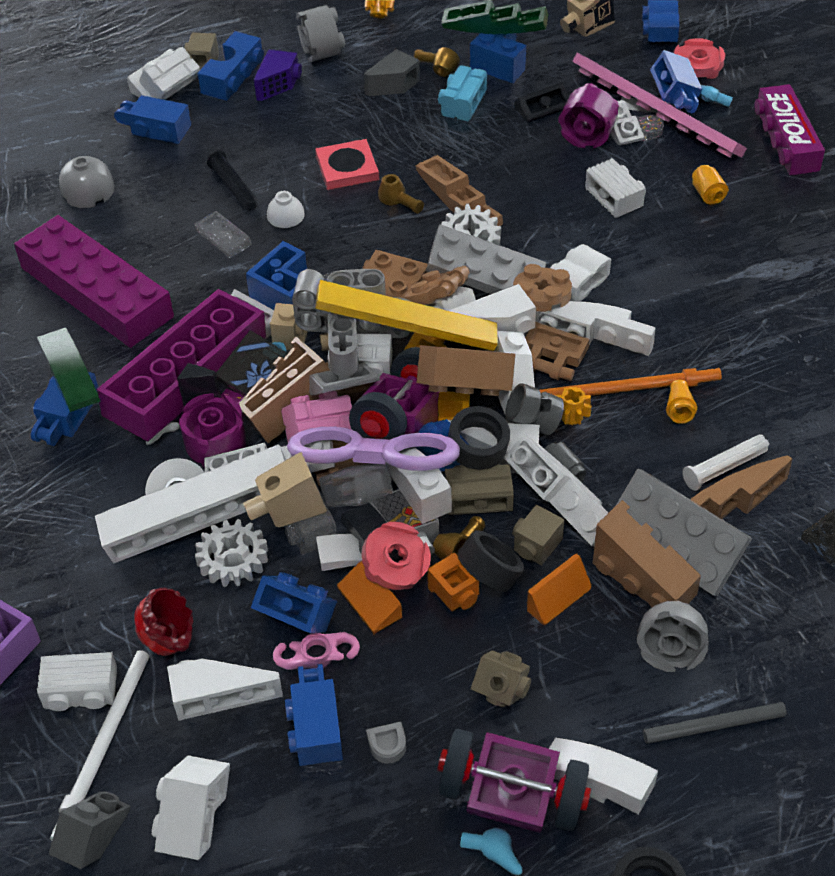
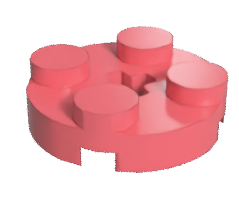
[674,39,725,79]
[362,522,431,590]

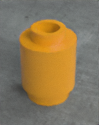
[692,165,728,205]

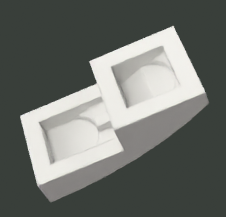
[316,534,362,571]

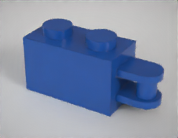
[650,50,702,113]
[114,95,191,144]
[31,372,98,446]
[285,664,343,766]

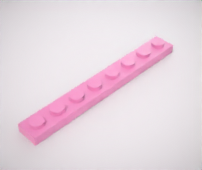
[572,53,747,158]

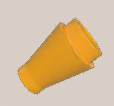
[666,380,697,424]

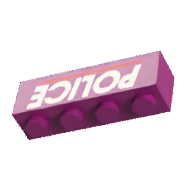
[755,84,825,175]

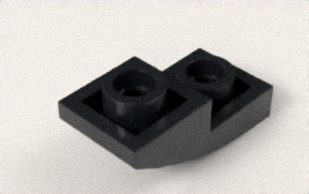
[341,503,403,562]

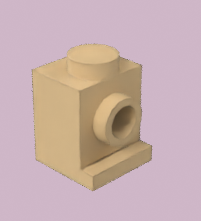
[270,303,308,350]

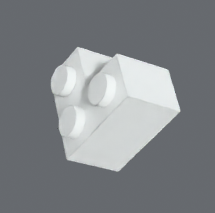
[152,756,230,860]

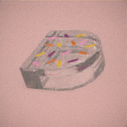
[637,115,664,141]

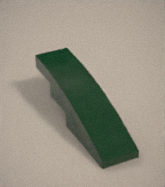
[441,0,548,34]
[37,328,100,412]

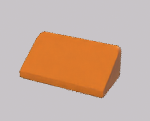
[527,554,591,625]
[337,561,402,634]

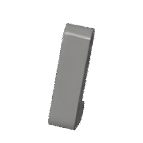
[292,269,411,338]
[327,269,386,377]

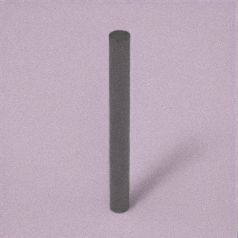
[643,702,786,744]

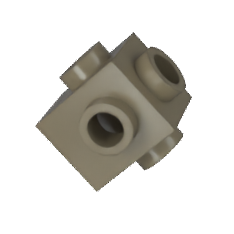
[471,650,531,707]

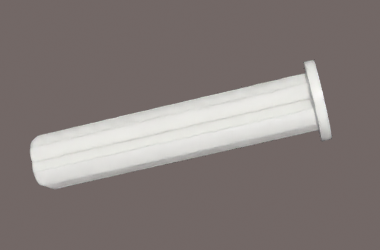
[683,434,769,491]

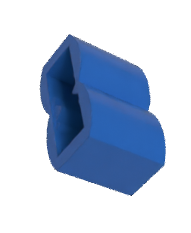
[642,0,679,42]

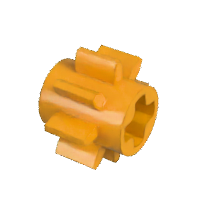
[365,0,394,18]
[555,387,591,425]

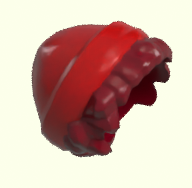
[134,587,193,656]

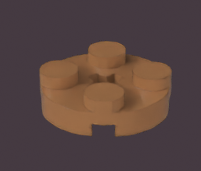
[513,264,572,312]

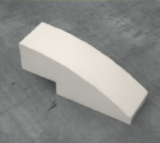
[549,738,658,815]

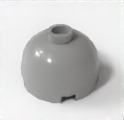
[59,156,115,208]
[637,601,709,672]

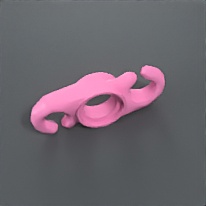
[273,632,360,670]

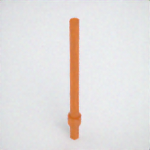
[540,368,722,396]

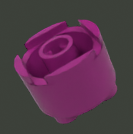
[558,83,619,148]
[179,394,246,468]

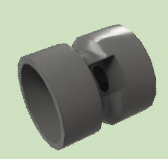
[505,383,564,436]

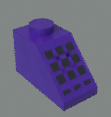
[254,49,302,101]

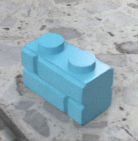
[438,65,487,121]

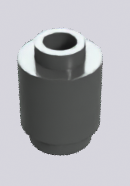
[545,442,587,482]

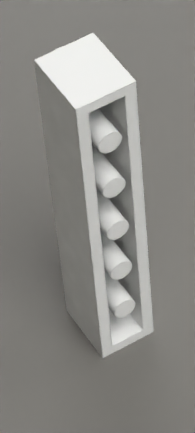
[95,444,286,563]

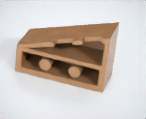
[239,336,330,443]
[417,345,515,396]
[593,500,701,607]

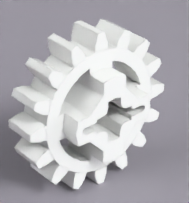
[441,204,501,245]
[195,519,268,587]

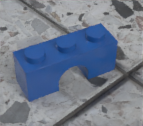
[198,31,264,101]

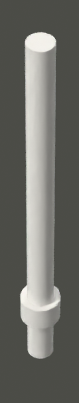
[50,651,150,841]

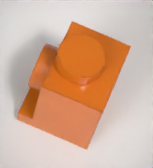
[427,552,479,611]

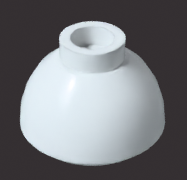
[267,191,305,228]

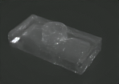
[195,211,252,258]

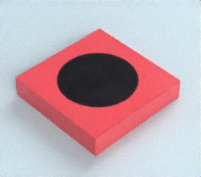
[315,139,379,190]

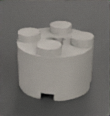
[296,5,345,62]

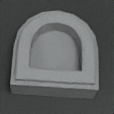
[366,722,406,764]

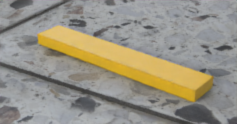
[315,280,498,351]

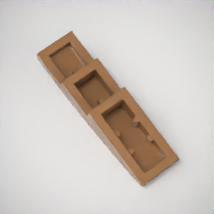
[415,155,503,226]
[690,455,792,519]

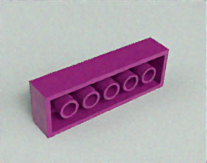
[14,215,174,348]
[96,289,266,442]

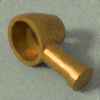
[414,47,460,77]
[378,174,424,214]
[433,516,485,560]

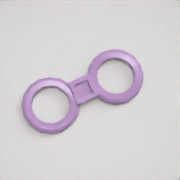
[287,426,460,471]

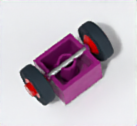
[349,347,439,440]
[437,729,591,833]

